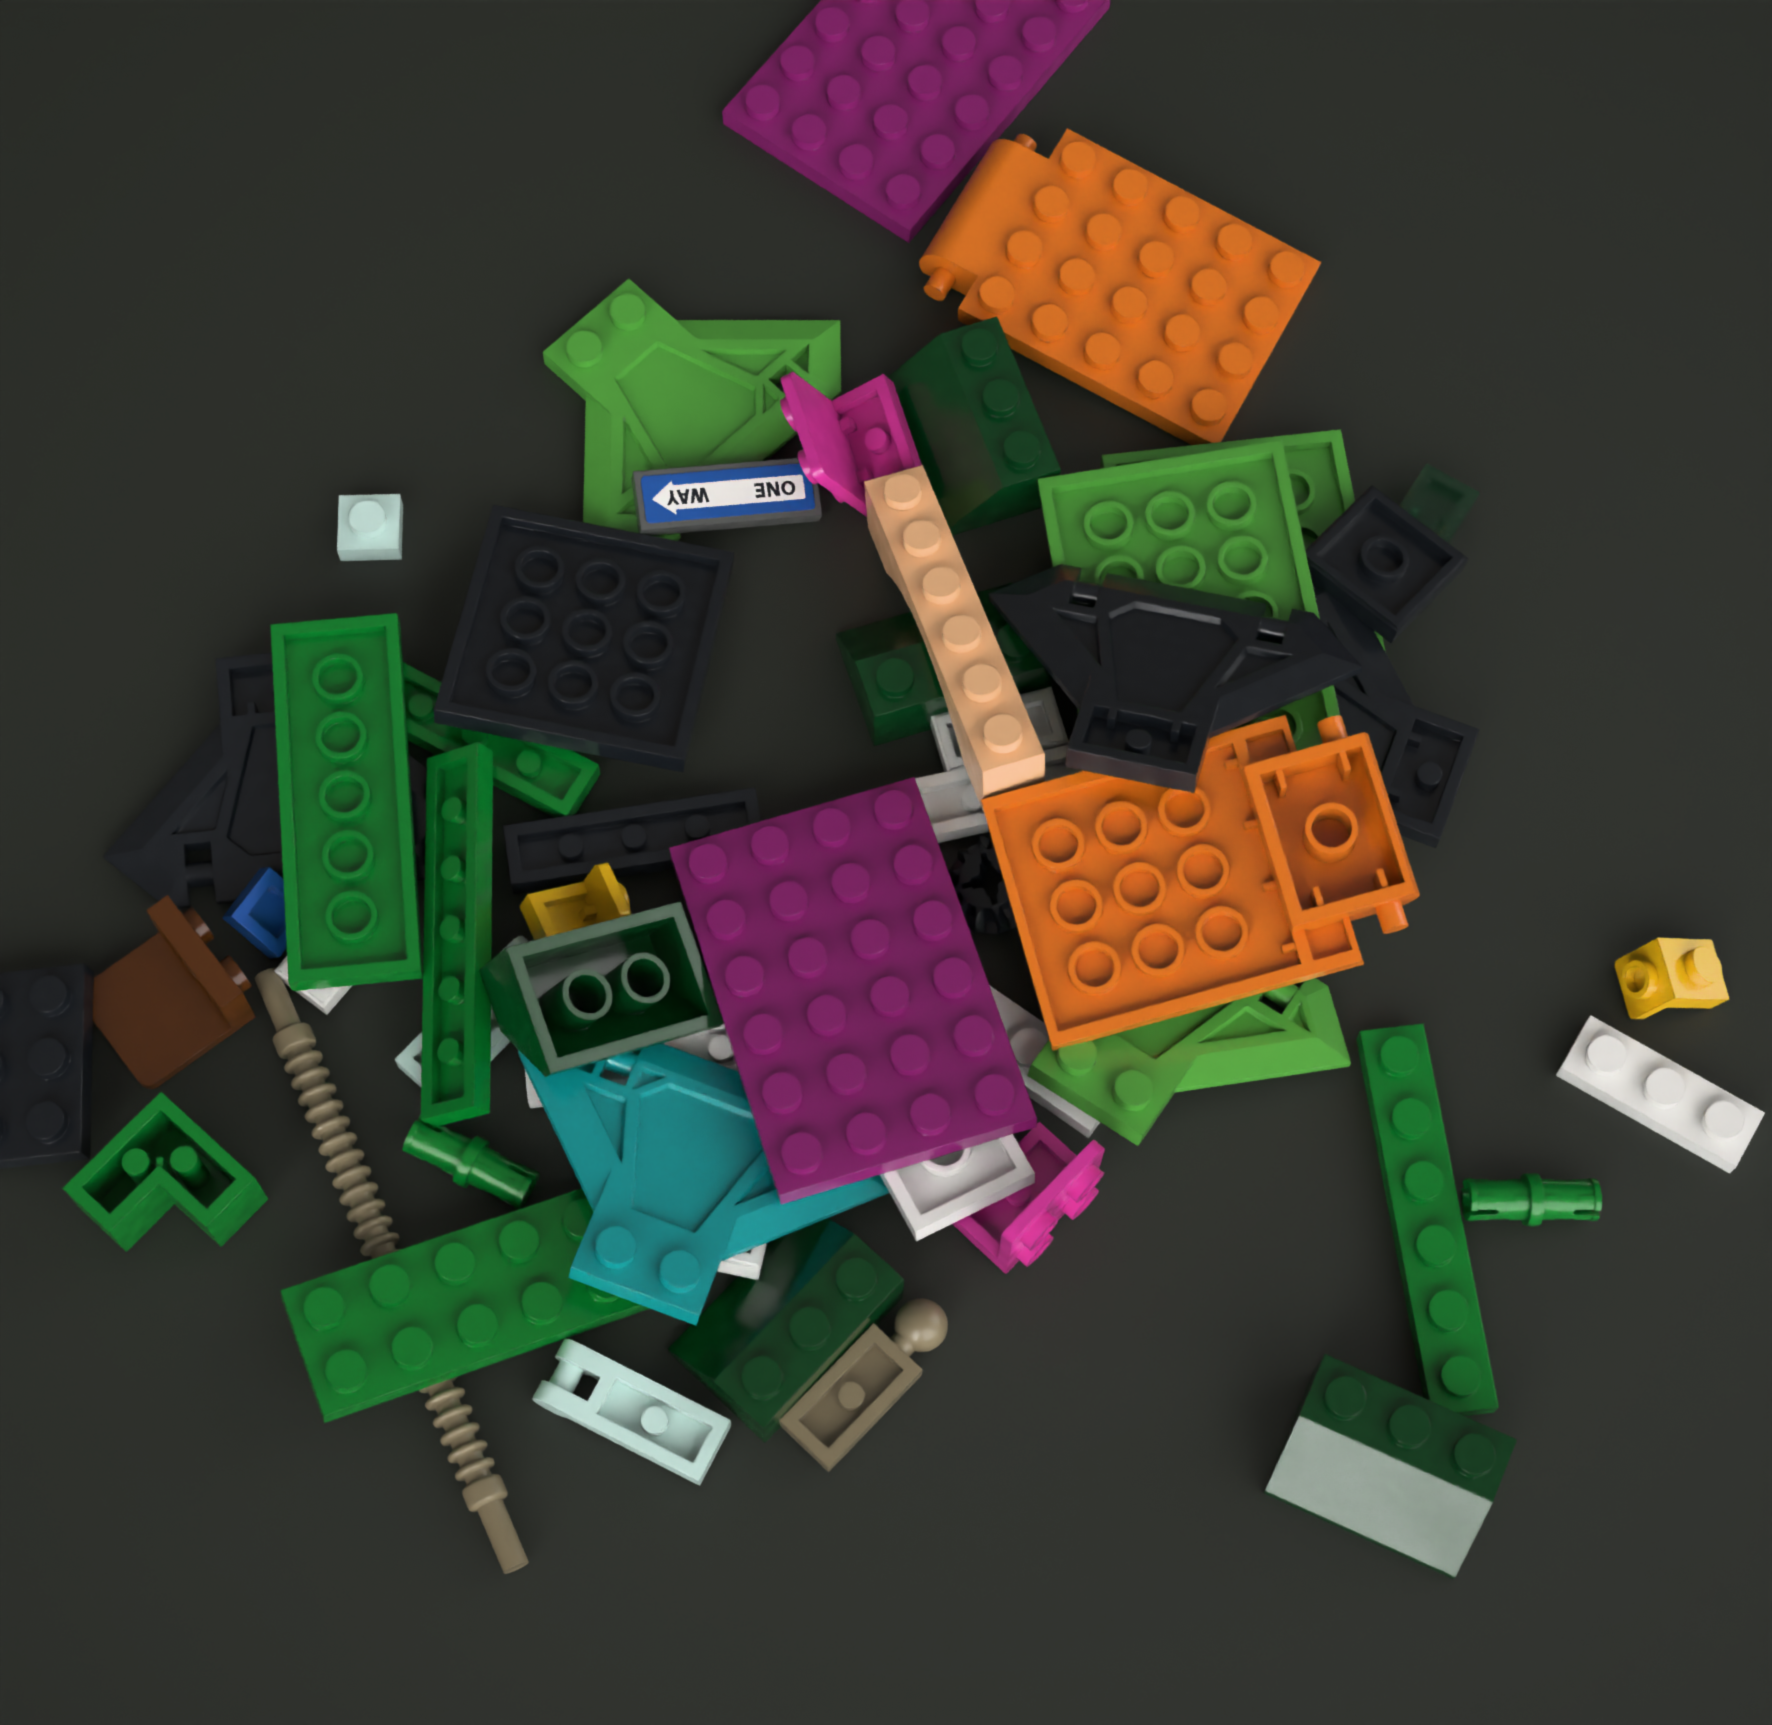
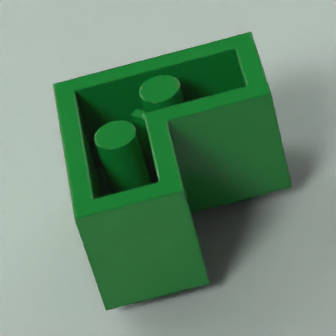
[62,1092,268,1252]

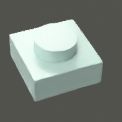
[337,494,403,561]

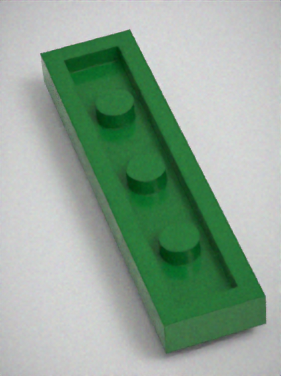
[403,662,601,818]

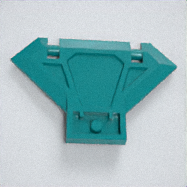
[518,1043,889,1326]

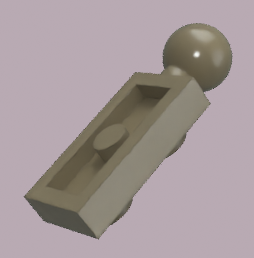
[779,1298,948,1472]

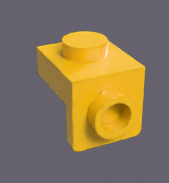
[519,862,631,940]
[1615,938,1729,1020]

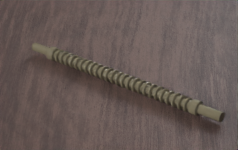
[254,968,529,1574]

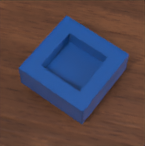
[222,867,287,959]

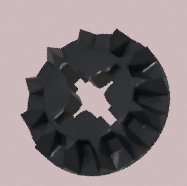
[948,835,1016,934]

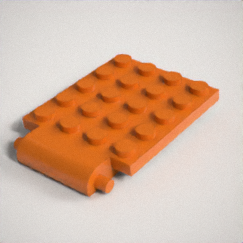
[919,128,1321,445]
[981,715,1420,1051]

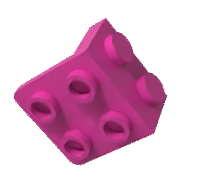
[780,371,922,516]
[952,1122,1105,1274]

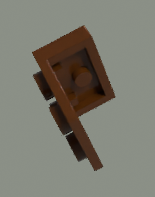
[93,895,256,1089]

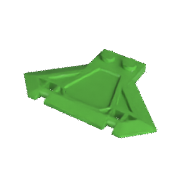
[543,279,841,541]
[1027,978,1351,1146]

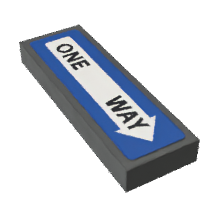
[631,458,822,536]

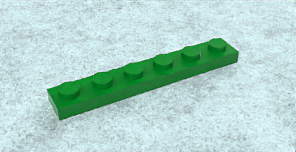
[421,742,493,1127]
[1356,1023,1499,1416]

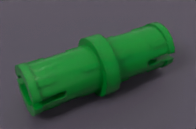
[402,1114,540,1210]
[1461,1173,1602,1226]

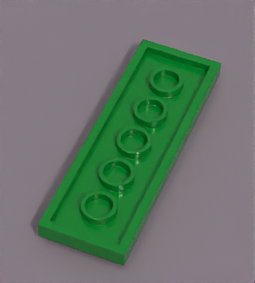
[270,613,423,991]
[280,1188,650,1423]

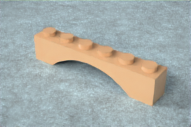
[864,465,1045,813]

